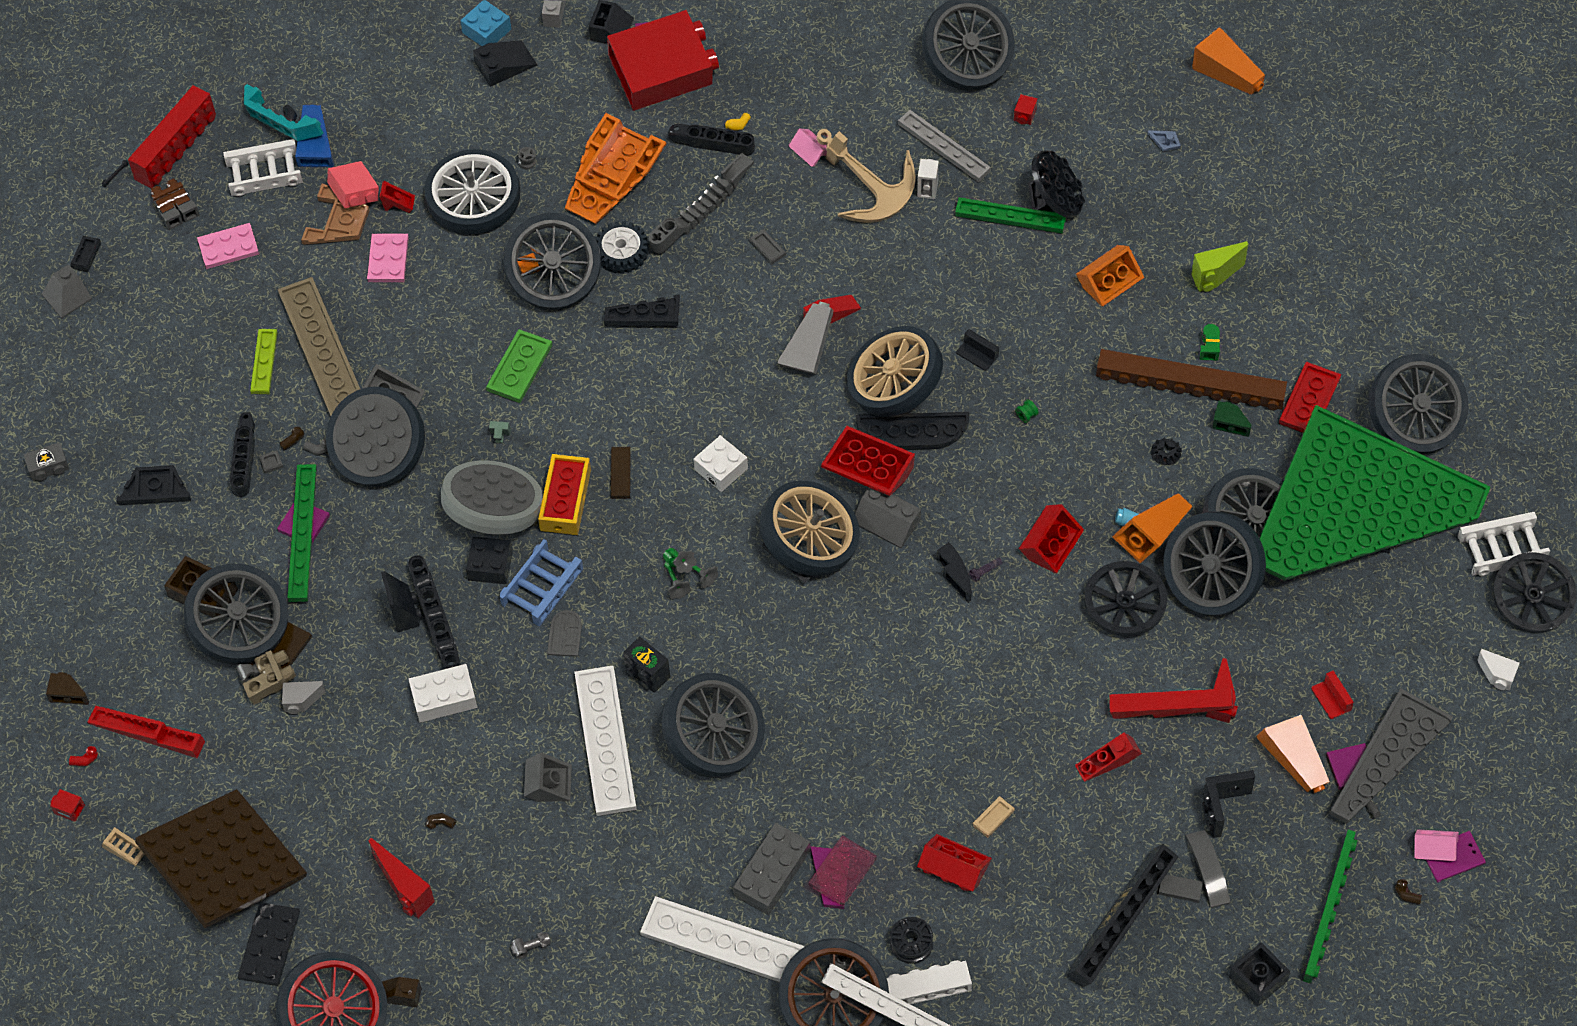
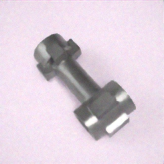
[511,932,551,959]

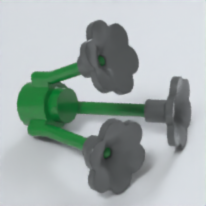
[663,548,718,599]

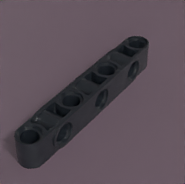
[408,555,461,669]

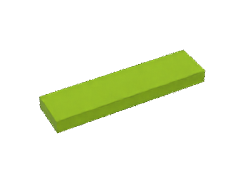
[250,329,278,394]

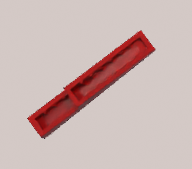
[1110,688,1233,719]
[87,706,205,758]

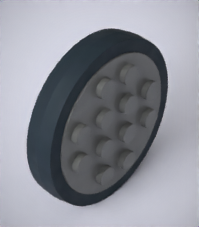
[326,387,425,487]

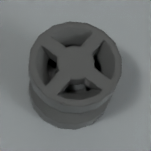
[518,147,536,170]

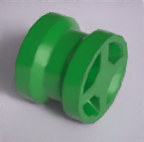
[1015,399,1039,423]

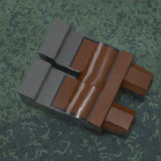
[151,178,200,230]

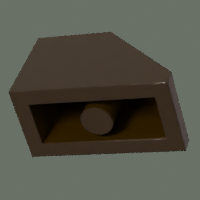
[46,672,89,705]
[382,977,422,1008]

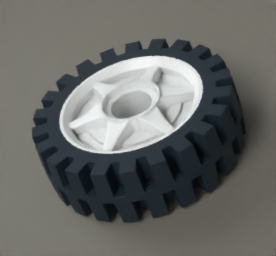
[595,221,649,274]

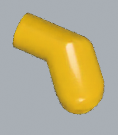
[725,113,751,131]

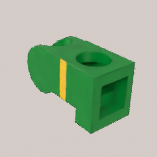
[1200,324,1220,361]

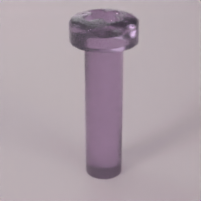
[969,557,1002,582]

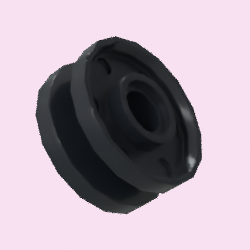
[890,917,933,964]

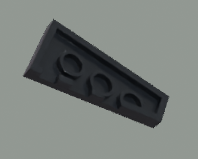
[604,294,680,326]

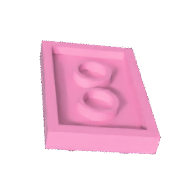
[197,223,259,269]
[367,234,409,282]

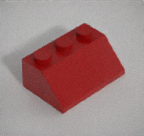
[1019,504,1084,573]
[917,834,992,892]

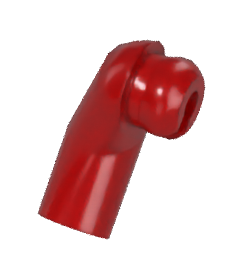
[69,746,98,766]

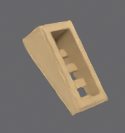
[102,827,145,866]

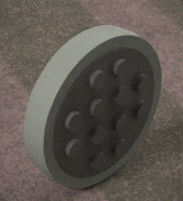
[441,460,543,534]

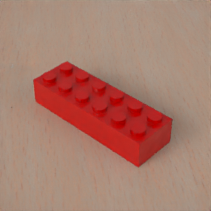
[128,85,216,188]

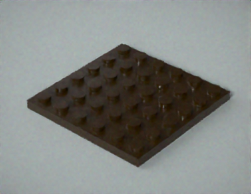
[135,789,307,928]

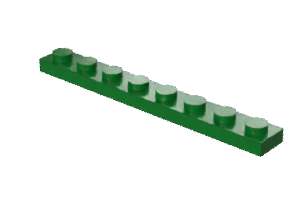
[288,464,317,602]
[1303,830,1358,983]

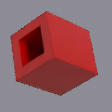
[1014,94,1038,125]
[50,789,85,822]

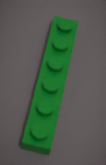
[955,197,1066,234]

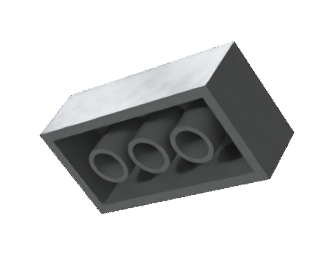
[733,823,811,915]

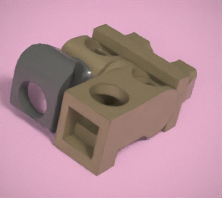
[237,650,296,705]

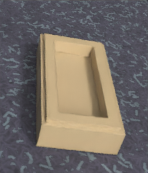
[973,796,1015,838]

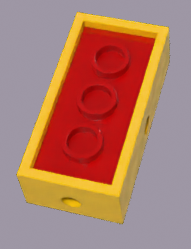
[538,454,591,535]

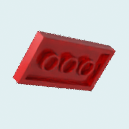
[1279,362,1342,432]

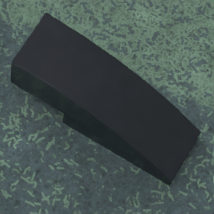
[937,542,972,603]

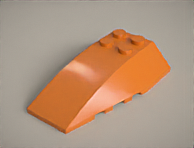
[565,113,667,224]

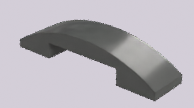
[1185,830,1231,908]

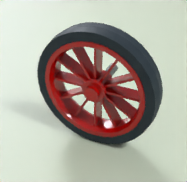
[276,952,387,1026]

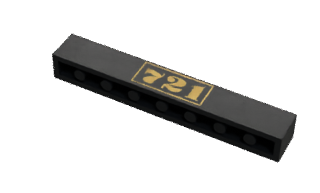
[1066,844,1179,988]

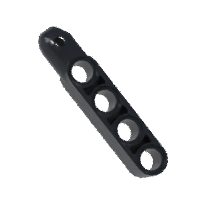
[668,123,755,156]
[230,412,255,497]

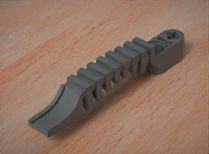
[649,153,754,253]

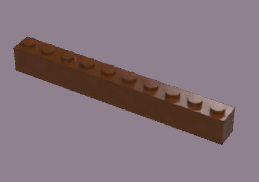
[1096,349,1287,410]

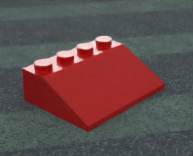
[821,426,915,496]

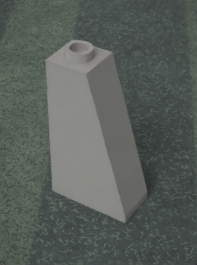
[778,302,834,375]

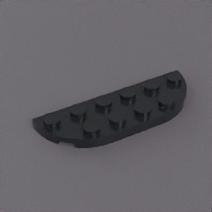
[856,412,969,450]

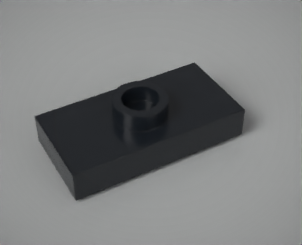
[70,236,101,272]

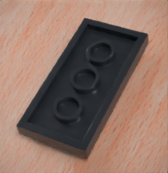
[238,902,300,986]

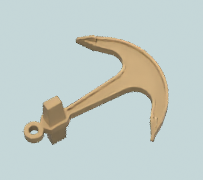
[816,129,915,223]

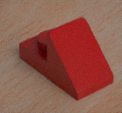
[379,181,415,213]

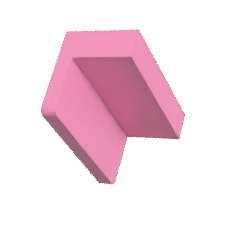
[789,128,827,167]
[1415,830,1459,861]

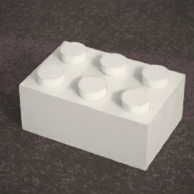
[409,664,477,722]

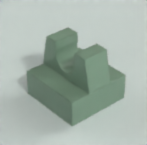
[489,421,511,443]

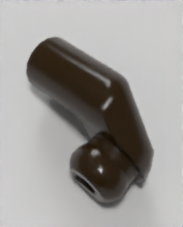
[425,813,457,829]
[1395,879,1422,905]

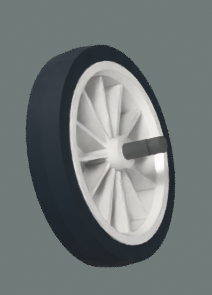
[425,149,520,234]

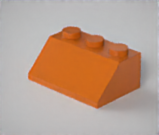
[1076,245,1144,307]

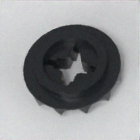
[1151,437,1182,465]

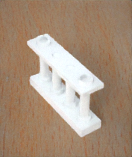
[223,139,303,196]
[1458,512,1550,576]

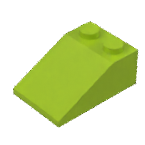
[1191,241,1248,292]

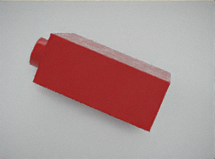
[607,10,719,111]

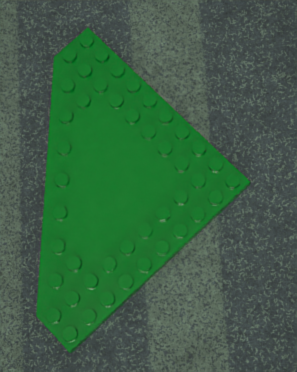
[1259,405,1490,580]

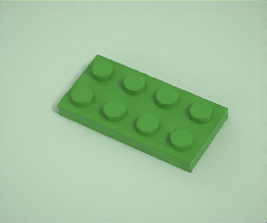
[486,329,553,403]

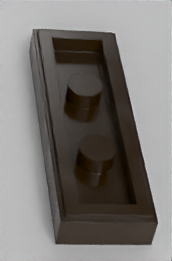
[611,447,631,499]

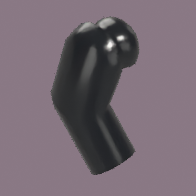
[283,105,297,123]

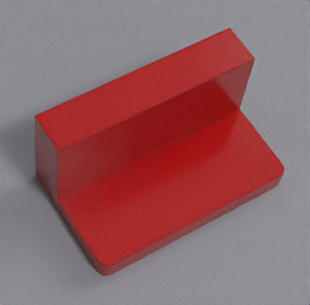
[1311,671,1354,719]

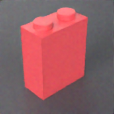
[327,161,379,208]

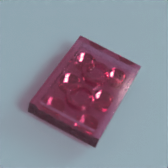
[809,835,877,906]

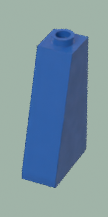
[295,105,334,167]

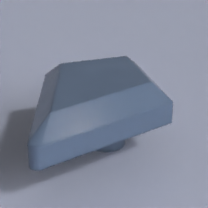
[1148,130,1181,152]

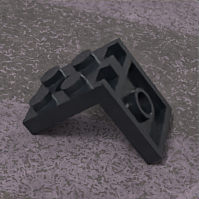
[1202,770,1255,838]

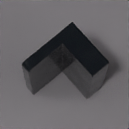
[956,329,999,371]

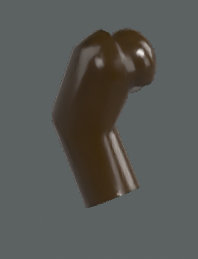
[280,427,304,450]

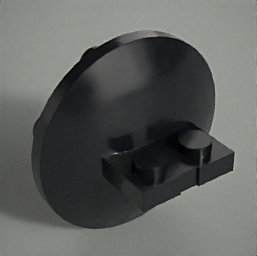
[1028,150,1085,218]

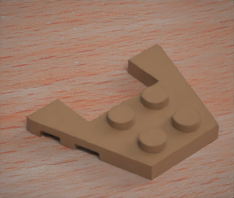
[301,184,370,245]

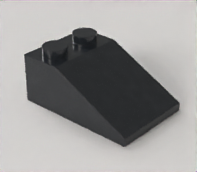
[473,40,538,87]
[381,571,422,633]

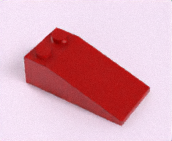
[368,838,435,918]

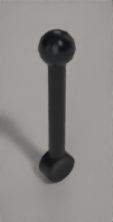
[102,160,129,187]

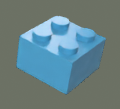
[460,0,512,46]

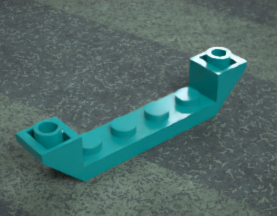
[244,84,323,141]

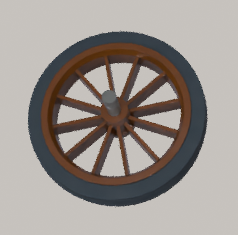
[778,938,889,1026]

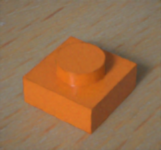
[517,253,540,274]

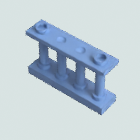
[500,539,583,627]

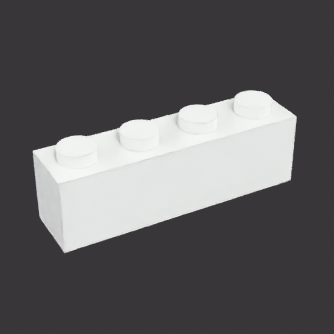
[887,960,972,1004]

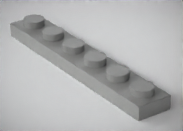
[898,110,991,182]

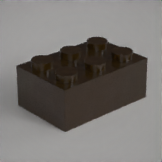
[164,556,238,618]

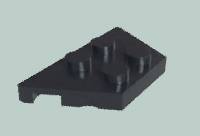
[117,465,191,505]

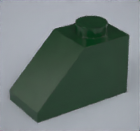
[1212,401,1252,437]

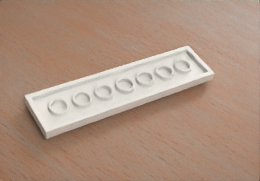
[575,666,637,816]
[640,896,805,986]

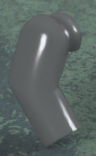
[303,439,328,455]

